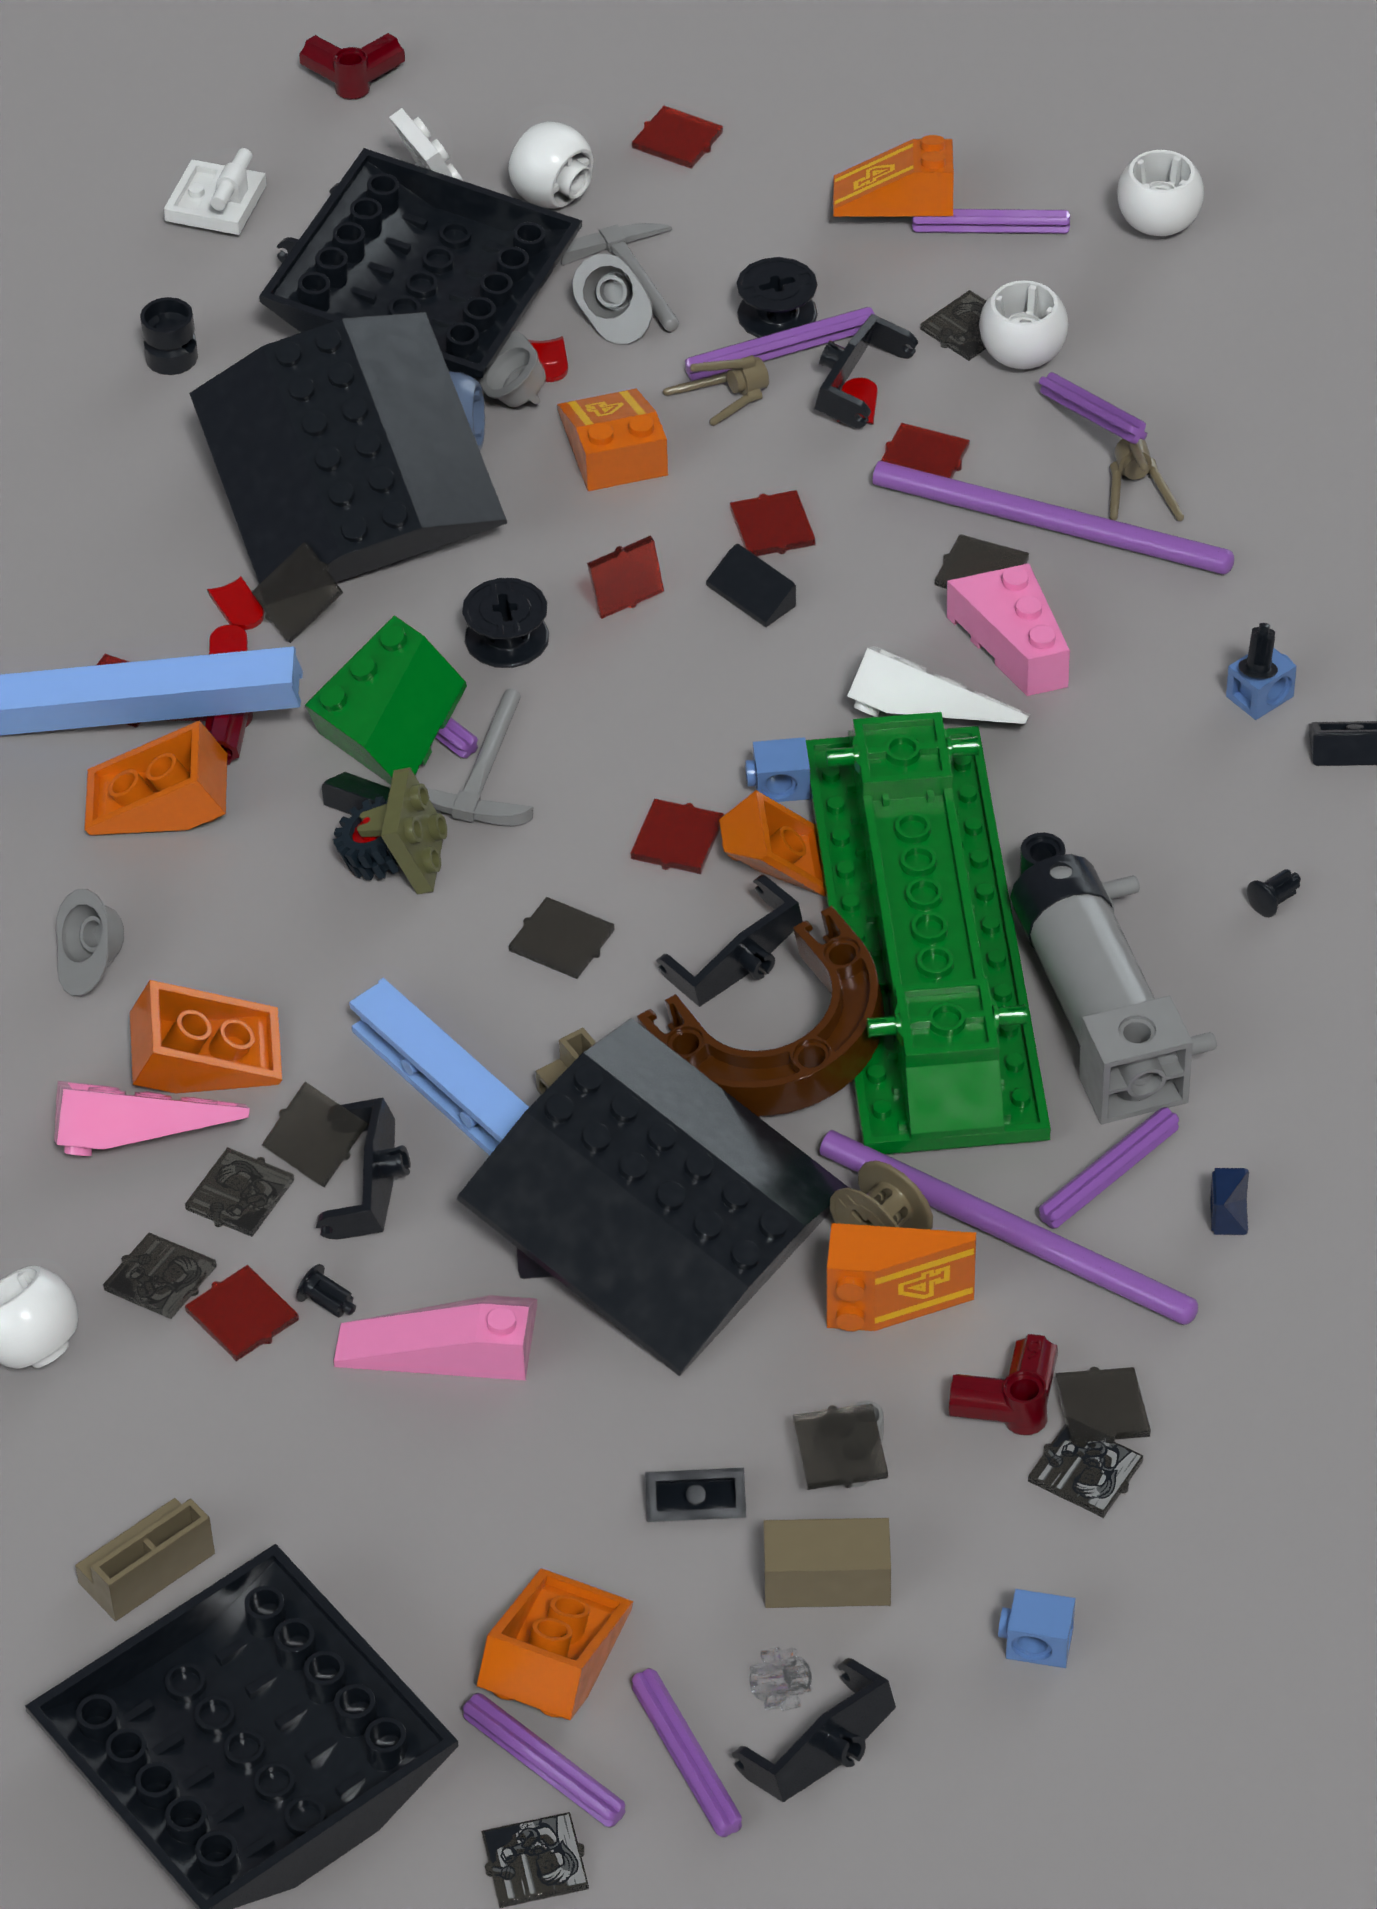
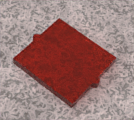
[632,106,723,169]
[881,423,970,479]
[730,490,815,556]
[587,535,664,619]
[631,799,724,874]
[185,1265,299,1361]

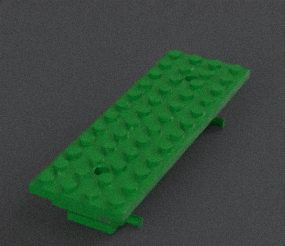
[806,712,1051,1154]

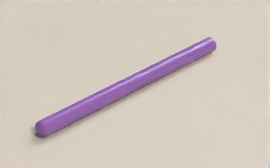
[873,461,1234,575]
[820,1130,1198,1325]

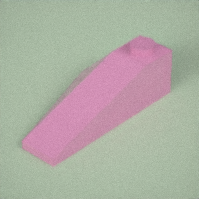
[54,1081,250,1156]
[334,1295,537,1381]

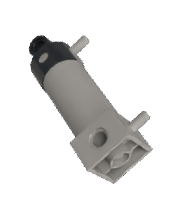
[1010,832,1217,1125]

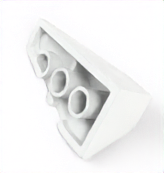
[847,646,1031,724]

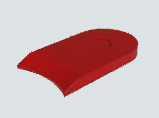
[527,336,568,382]
[837,378,878,424]
[207,576,264,630]
[209,625,248,654]

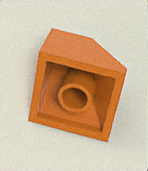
[719,790,826,897]

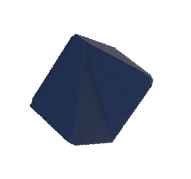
[1210,1168,1249,1235]

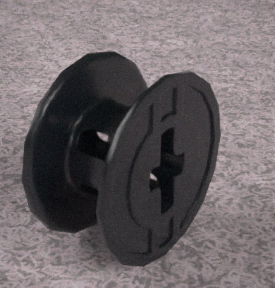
[736,257,818,338]
[462,578,549,668]

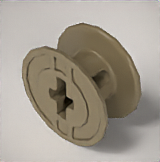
[830,1160,933,1229]

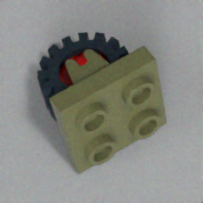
[333,767,447,895]

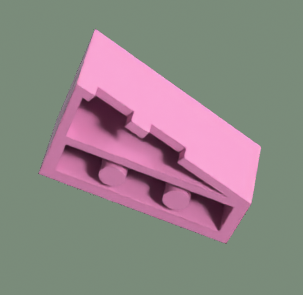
[947,563,1070,696]

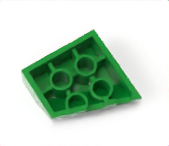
[305,615,467,785]

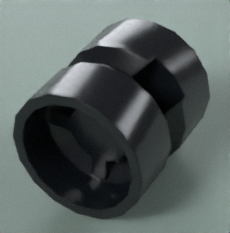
[140,297,198,375]

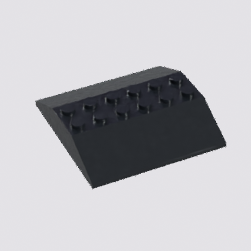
[259,148,582,378]
[189,312,507,606]
[457,1018,849,1376]
[25,1544,459,1909]

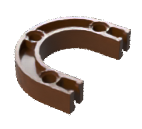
[637,905,885,1116]

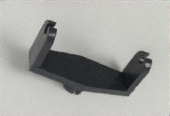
[814,314,918,428]
[656,875,803,1007]
[316,1097,411,1240]
[732,1658,896,1802]

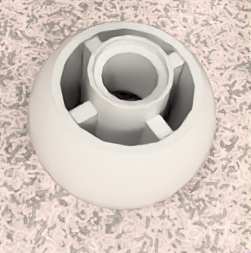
[508,122,594,209]
[1117,150,1204,236]
[979,280,1069,369]
[0,1266,78,1369]

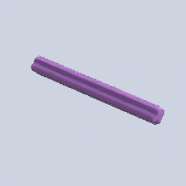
[685,307,875,381]

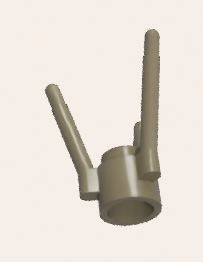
[663,355,769,426]
[1110,439,1184,521]

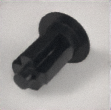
[1239,623,1278,679]
[1247,869,1301,918]
[296,1264,356,1318]

